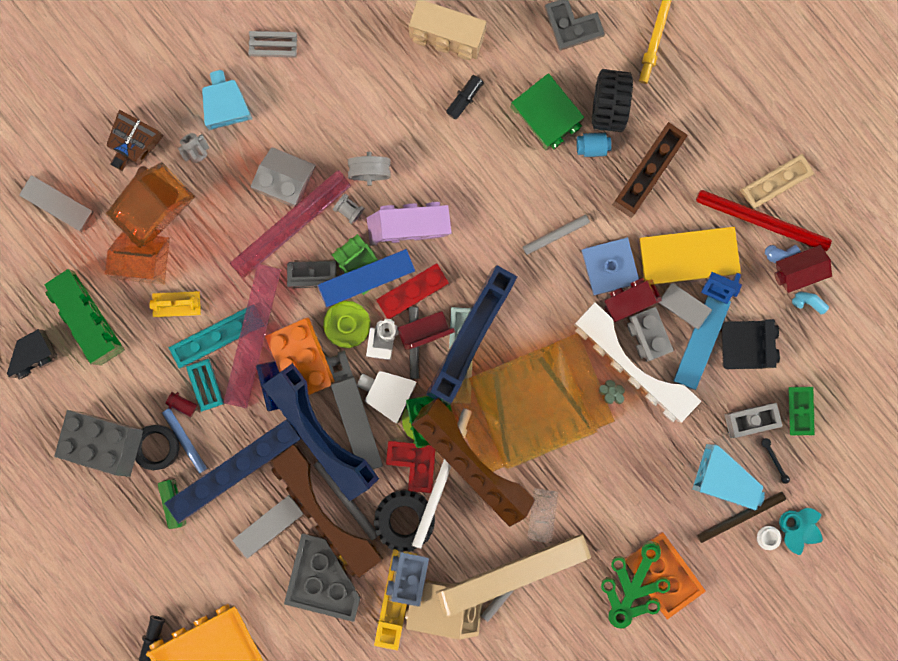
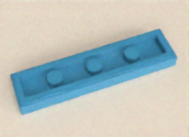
[673,296,731,390]

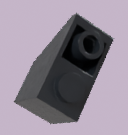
[7,329,58,380]

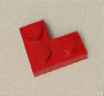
[386,441,436,493]

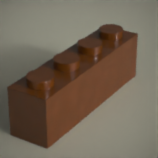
[612,122,688,218]

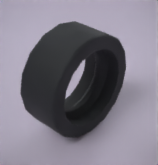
[135,425,180,471]

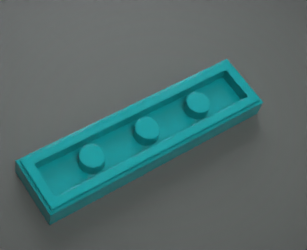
[168,304,265,369]

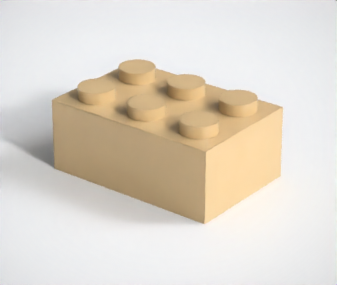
[409,0,487,60]

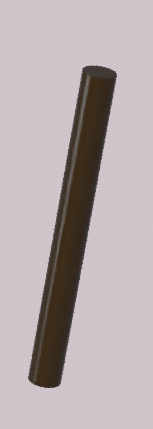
[697,491,786,543]

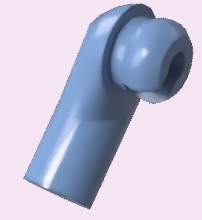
[765,245,801,263]

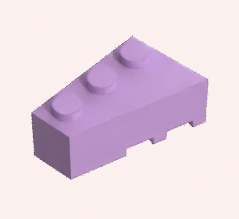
[367,202,452,246]

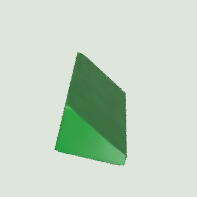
[158,479,186,529]

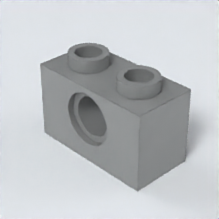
[724,403,783,438]

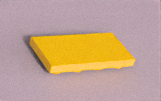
[639,227,741,284]

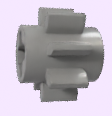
[178,133,209,163]

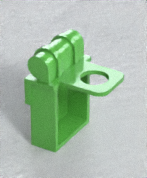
[331,234,378,295]

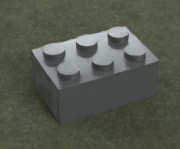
[54,410,143,477]

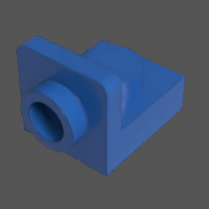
[701,272,742,304]

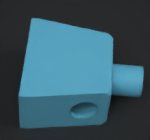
[202,70,252,130]

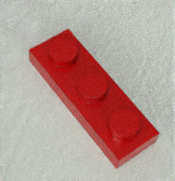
[376,263,449,319]

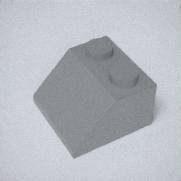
[251,147,316,209]

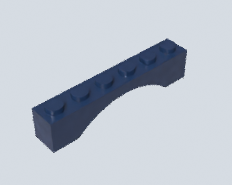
[426,265,518,406]
[262,363,379,501]
[164,419,300,524]

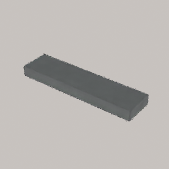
[331,376,383,469]

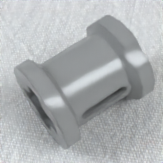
[333,194,365,225]

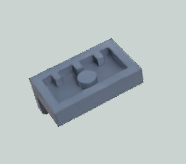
[386,552,429,607]

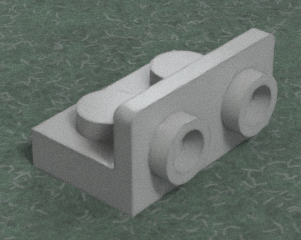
[627,307,674,362]

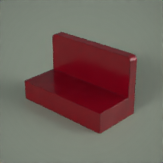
[397,311,455,350]

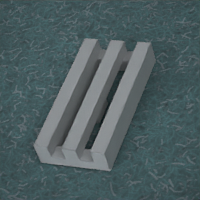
[248,31,297,58]

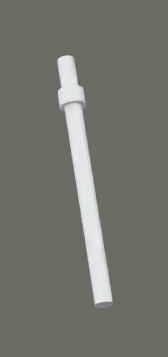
[412,408,472,549]

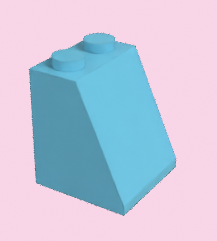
[692,444,765,510]

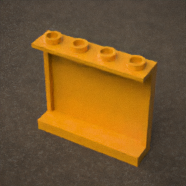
[146,604,263,661]

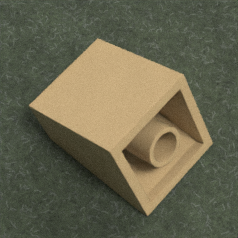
[405,580,483,640]

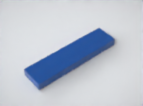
[317,249,415,307]

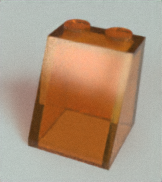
[106,162,195,248]
[105,232,170,285]

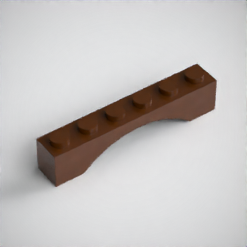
[411,398,535,527]
[270,444,383,578]

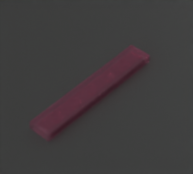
[230,169,351,278]
[224,263,281,409]

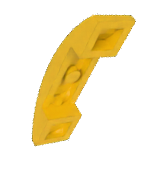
[374,549,417,650]

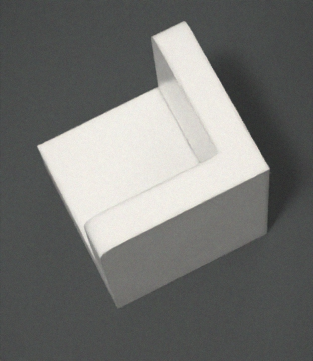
[366,328,394,360]

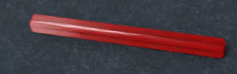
[696,190,832,251]

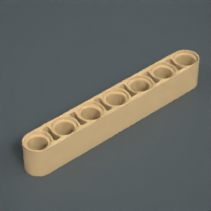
[436,534,591,617]

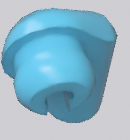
[792,291,829,315]

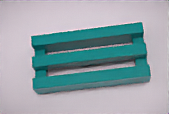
[186,359,225,412]

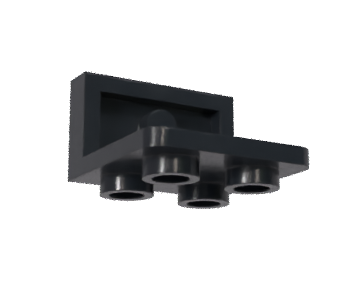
[721,319,780,370]

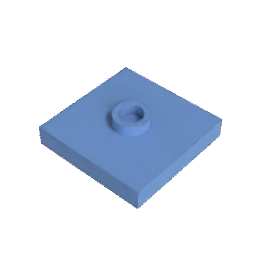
[581,237,639,296]

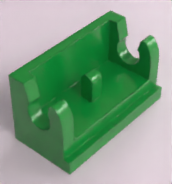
[789,387,815,436]

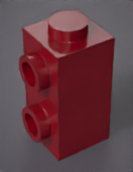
[774,245,833,293]
[604,277,662,322]

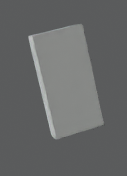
[659,283,712,330]

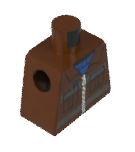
[107,109,164,172]

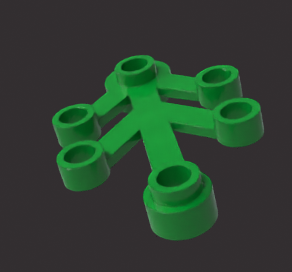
[601,541,670,629]

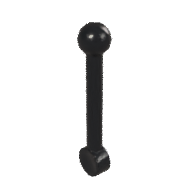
[761,438,790,484]

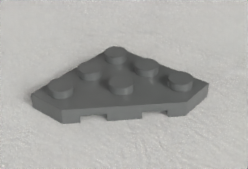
[284,533,361,622]

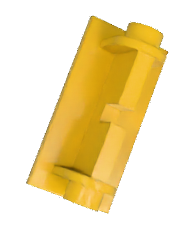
[150,291,201,317]

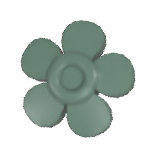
[599,380,625,404]

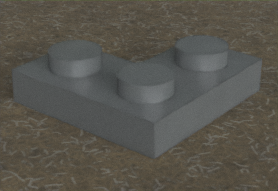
[545,0,605,51]

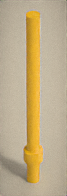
[639,0,672,84]

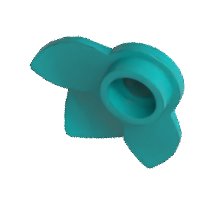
[779,508,823,555]

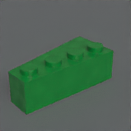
[44,269,125,366]

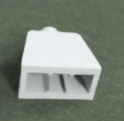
[357,371,417,423]

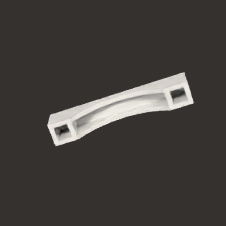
[574,303,701,422]

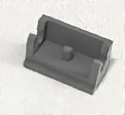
[287,261,337,289]

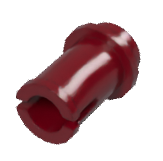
[165,392,198,418]

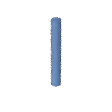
[162,409,207,474]

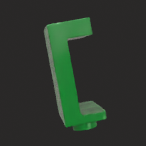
[510,73,584,150]

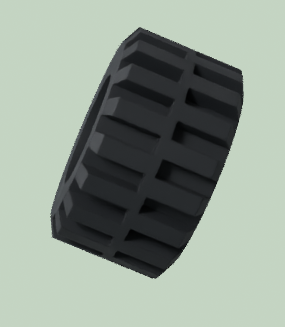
[592,69,633,132]
[374,490,435,552]

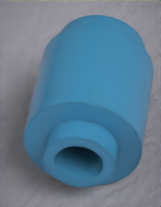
[577,132,612,157]

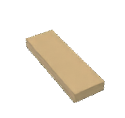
[740,154,814,209]

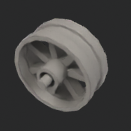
[348,152,391,186]

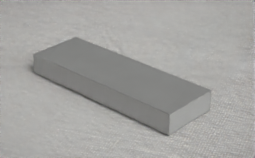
[19,175,94,232]
[232,495,304,559]

